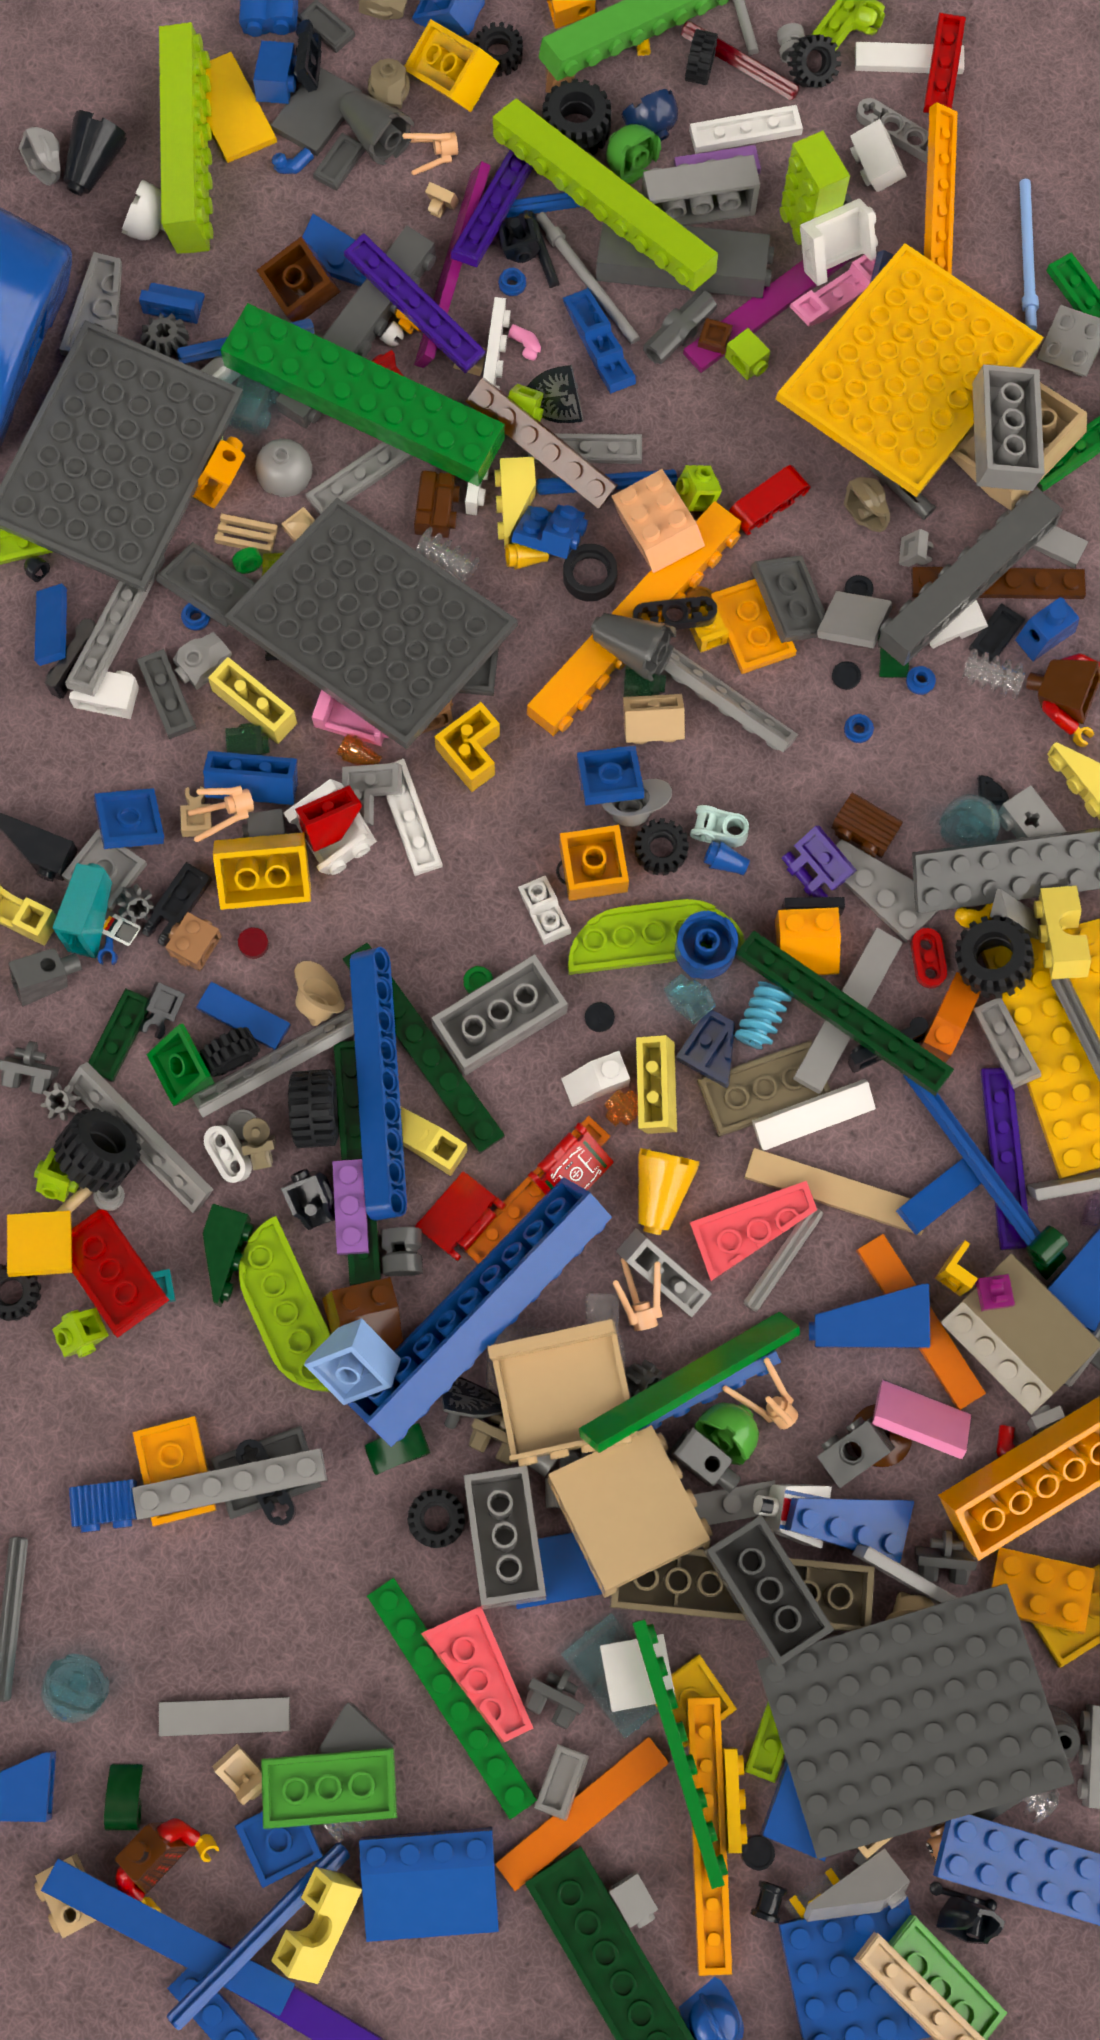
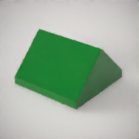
[146,1024,215,1107]

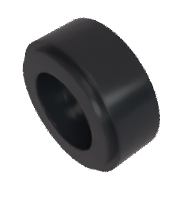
[844,575,874,597]

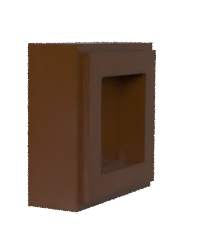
[697,318,733,354]

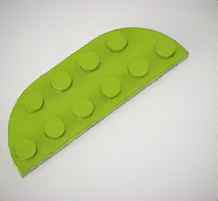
[568,899,745,975]
[239,1216,331,1392]

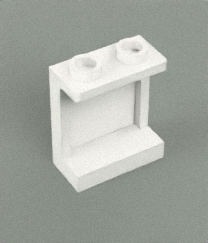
[800,198,878,286]
[284,779,377,875]

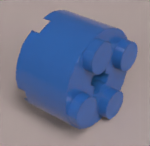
[675,911,738,979]

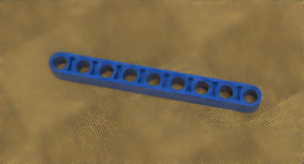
[350,947,407,1221]

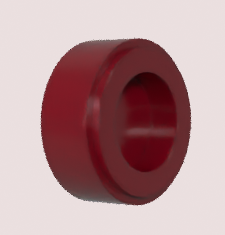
[238,927,269,959]

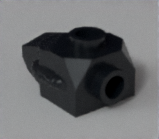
[498,210,542,263]
[281,1168,335,1230]
[936,1895,1005,1944]

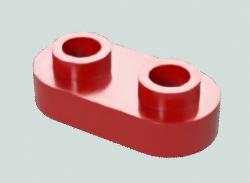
[910,928,947,989]

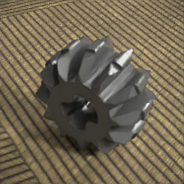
[140,312,189,358]

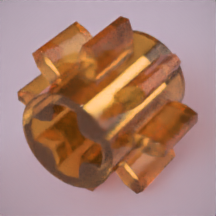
[604,1089,638,1127]

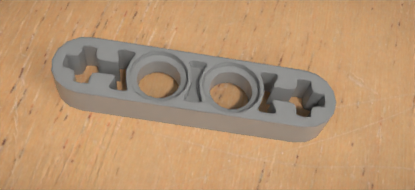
[856,98,928,164]

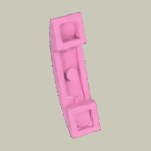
[790,254,877,326]

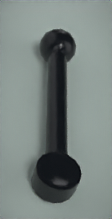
[929,1882,997,1911]

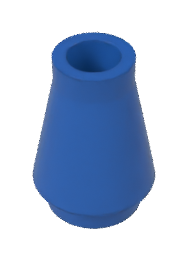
[703,841,750,876]

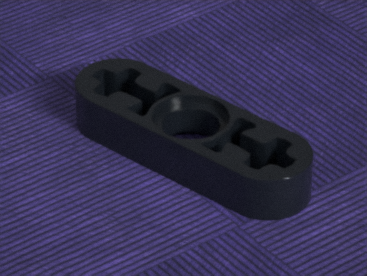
[632,596,717,630]
[236,1439,296,1526]

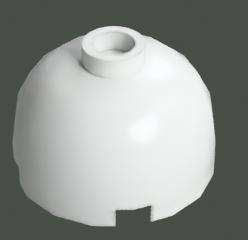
[121,180,165,240]

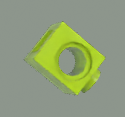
[725,328,771,380]

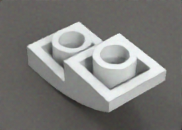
[930,600,988,649]
[518,876,571,945]

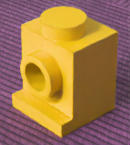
[688,606,729,653]

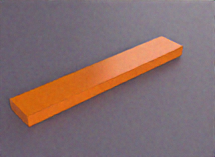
[460,1116,611,1264]
[856,1234,986,1410]
[495,1736,669,1891]

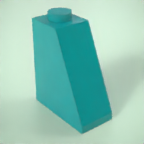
[52,863,112,959]

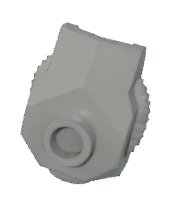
[19,127,60,186]
[173,632,232,690]

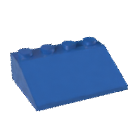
[359,1827,499,1942]

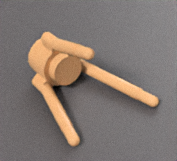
[402,132,458,175]
[187,786,254,842]
[613,1258,663,1331]
[722,1357,798,1429]

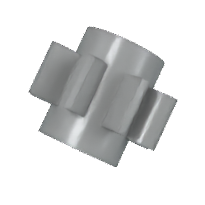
[40,1083,81,1121]

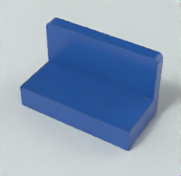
[139,283,205,324]

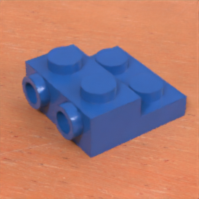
[512,504,588,559]
[577,746,644,806]

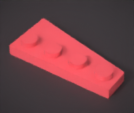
[690,1181,817,1281]
[421,1606,533,1743]

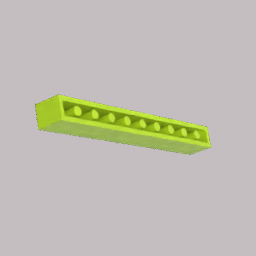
[493,98,718,292]

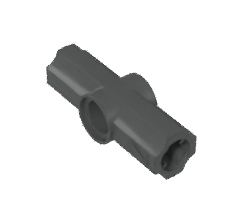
[643,290,717,364]

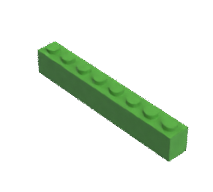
[538,0,729,81]

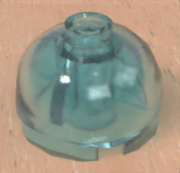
[939,794,1001,846]
[41,1654,109,1724]

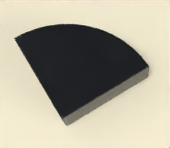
[977,775,1009,806]

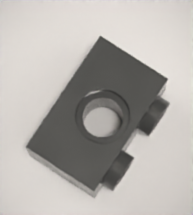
[817,1416,895,1488]

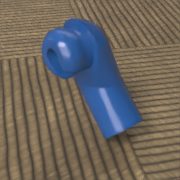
[271,148,314,174]

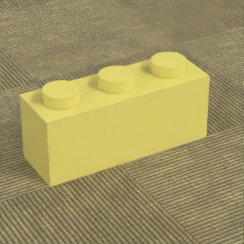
[208,657,297,744]
[636,1035,677,1134]

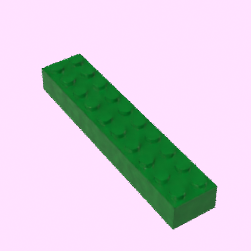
[220,303,505,487]

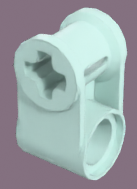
[690,805,749,847]

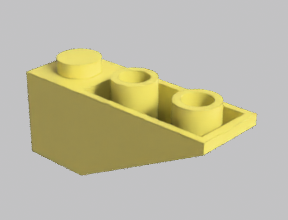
[494,457,536,549]
[1047,742,1100,820]
[400,1106,468,1176]

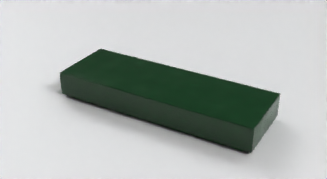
[88,988,149,1082]

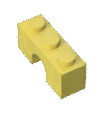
[0,885,56,946]
[1034,886,1091,980]
[271,1867,362,1984]

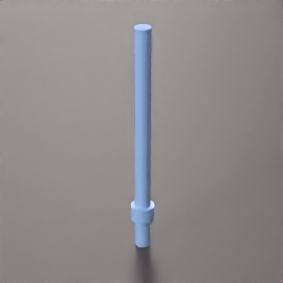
[1019,179,1039,330]

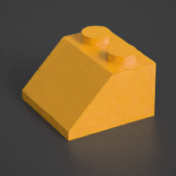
[775,907,841,975]

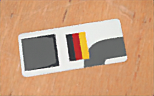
[102,910,141,946]

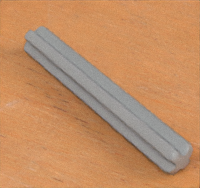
[744,1207,823,1312]

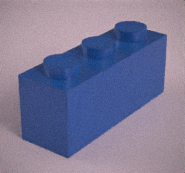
[203,751,298,805]

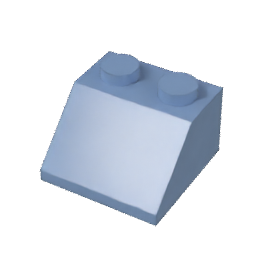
[304,1318,401,1405]

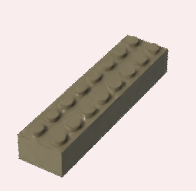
[609,1549,875,1631]

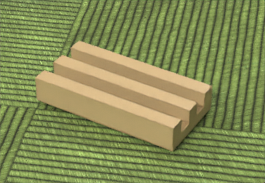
[214,513,278,555]

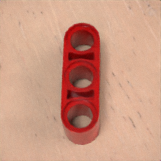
[729,465,811,535]

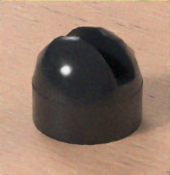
[24,556,50,582]

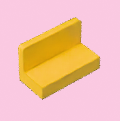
[935,1240,978,1296]

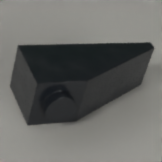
[0,813,78,882]

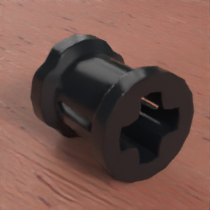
[750,1880,788,1923]

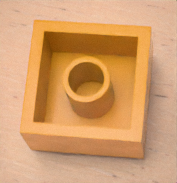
[559,825,629,901]

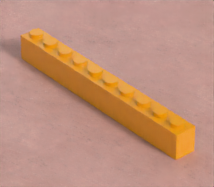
[527,501,741,737]

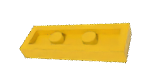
[722,1747,747,1853]

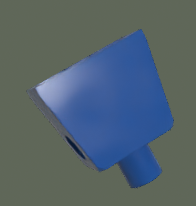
[1015,597,1080,662]

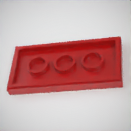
[72,1209,169,1338]

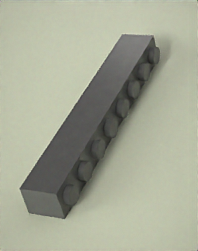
[276,226,437,429]
[878,488,1063,666]

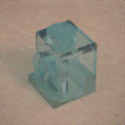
[664,974,716,1025]

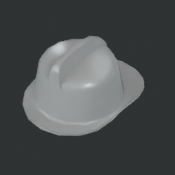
[602,779,672,827]

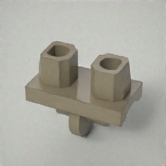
[241,1118,276,1170]
[469,1415,513,1466]

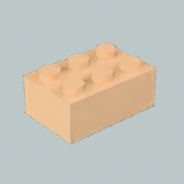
[611,469,705,573]

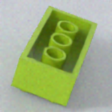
[779,130,850,245]

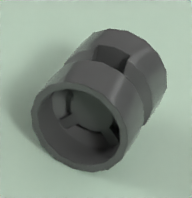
[382,1227,423,1276]

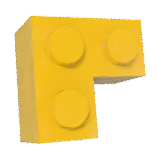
[434,702,500,792]

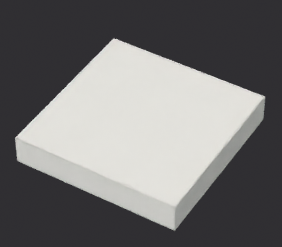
[600,1634,675,1712]

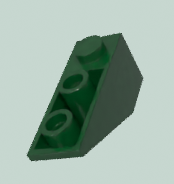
[202,1203,254,1307]

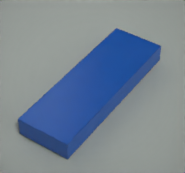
[34,583,67,666]
[196,982,291,1050]
[896,1159,981,1235]

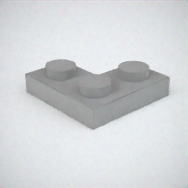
[342,763,402,826]

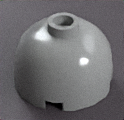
[255,438,313,498]

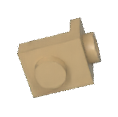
[212,1743,262,1805]

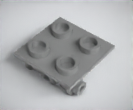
[1037,305,1100,377]

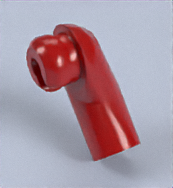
[996,1425,1016,1457]

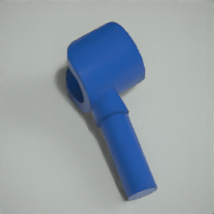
[97,935,118,965]

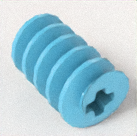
[734,981,792,1049]

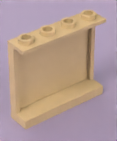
[487,1319,638,1467]
[548,1425,712,1598]

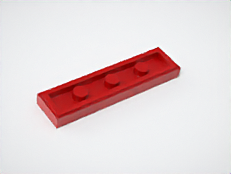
[923,12,966,113]

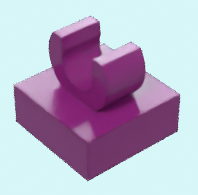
[976,1274,1015,1312]

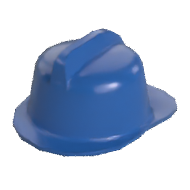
[679,1977,744,2040]

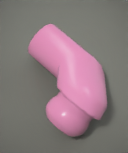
[508,324,541,361]

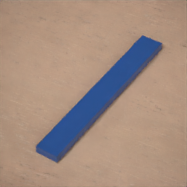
[41,1859,295,2017]

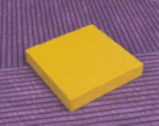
[7,1211,72,1277]
[655,1654,737,1748]

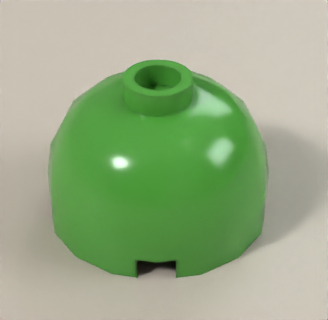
[606,124,661,184]
[694,1402,759,1466]

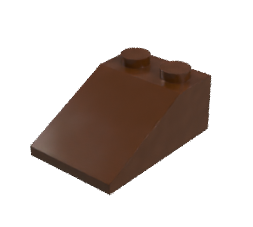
[322,1277,403,1351]

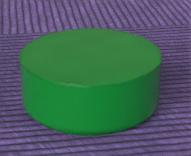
[232,547,263,574]
[463,966,493,994]

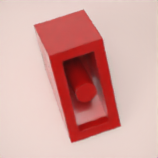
[295,785,362,852]

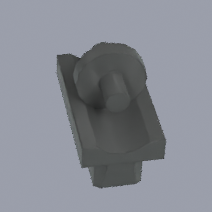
[0,1041,60,1094]
[914,1530,977,1585]
[524,1669,585,1730]

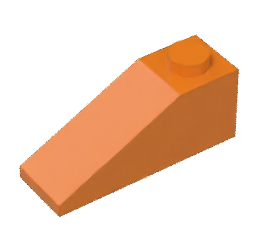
[920,972,981,1063]

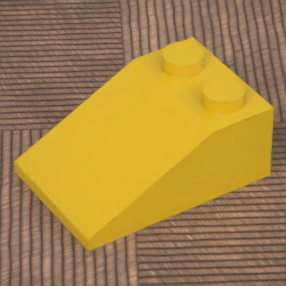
[404,19,499,112]

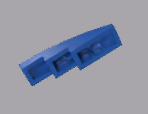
[563,288,636,394]

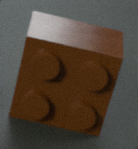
[256,236,341,322]

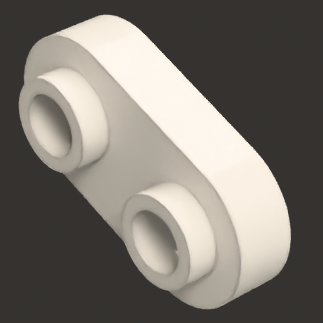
[204,1125,252,1183]

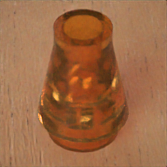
[336,734,382,766]

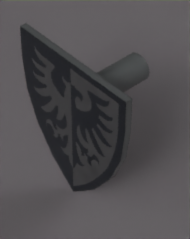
[527,365,584,423]
[441,1377,503,1429]

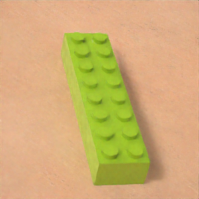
[159,22,214,254]

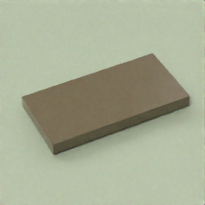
[697,1040,831,1137]

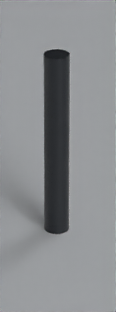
[529,211,560,288]

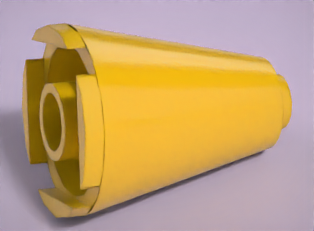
[638,1148,700,1235]

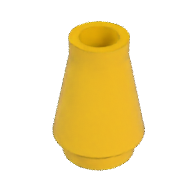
[505,542,549,570]

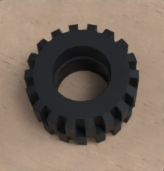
[542,79,612,156]
[955,915,1035,999]
[288,1069,339,1148]
[53,1108,141,1193]

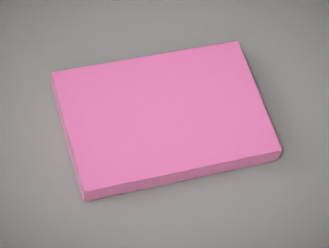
[872,1380,971,1459]

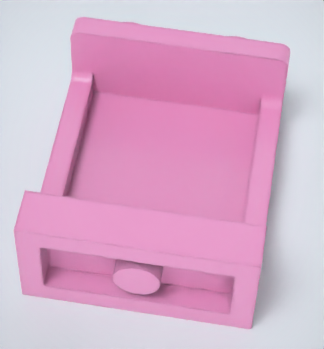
[312,690,389,746]

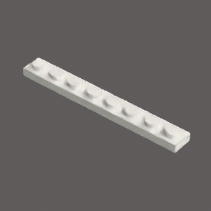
[465,297,511,515]

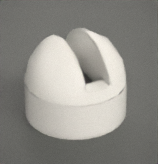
[379,321,404,347]

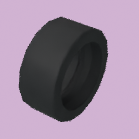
[563,543,618,602]

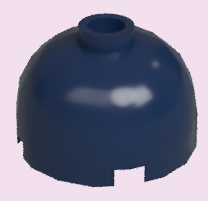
[621,89,678,141]

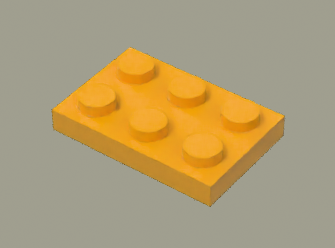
[710,579,797,674]
[133,1416,217,1527]
[991,1547,1095,1635]

